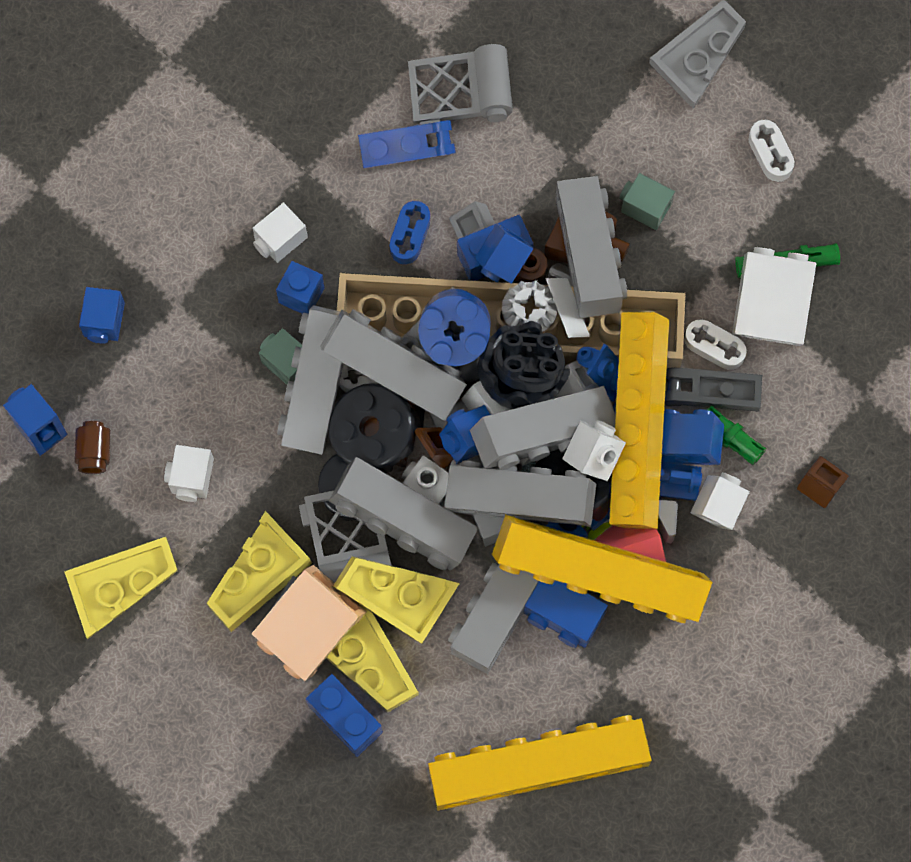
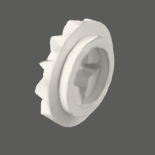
[502,280,558,332]

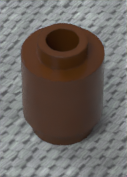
[514,248,547,285]
[75,421,111,474]

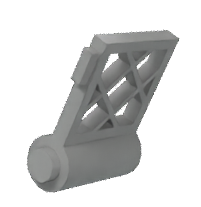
[408,44,513,125]
[299,491,391,583]

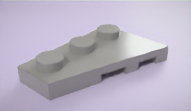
[649,0,746,109]

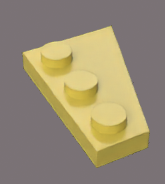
[207,511,312,632]
[64,537,178,639]
[333,556,460,643]
[327,604,419,713]

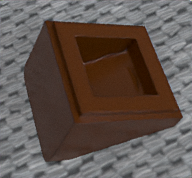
[414,427,453,469]
[797,456,849,508]

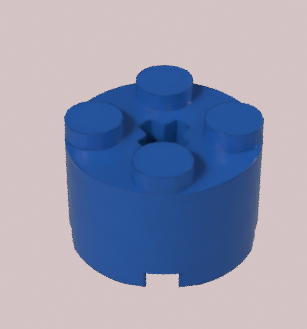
[418,289,491,366]

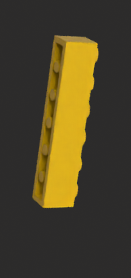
[609,312,669,529]
[492,514,713,623]
[428,715,652,811]

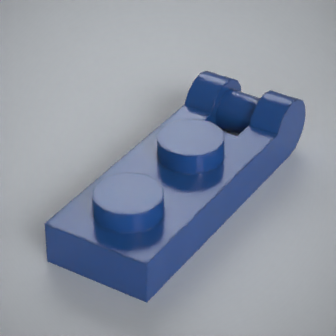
[358,120,456,168]

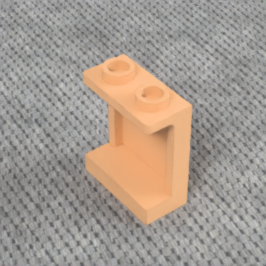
[252,565,367,681]

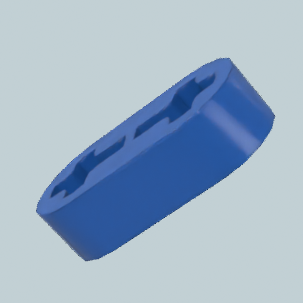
[390,201,431,264]

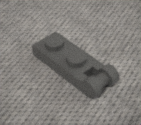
[665,367,763,412]

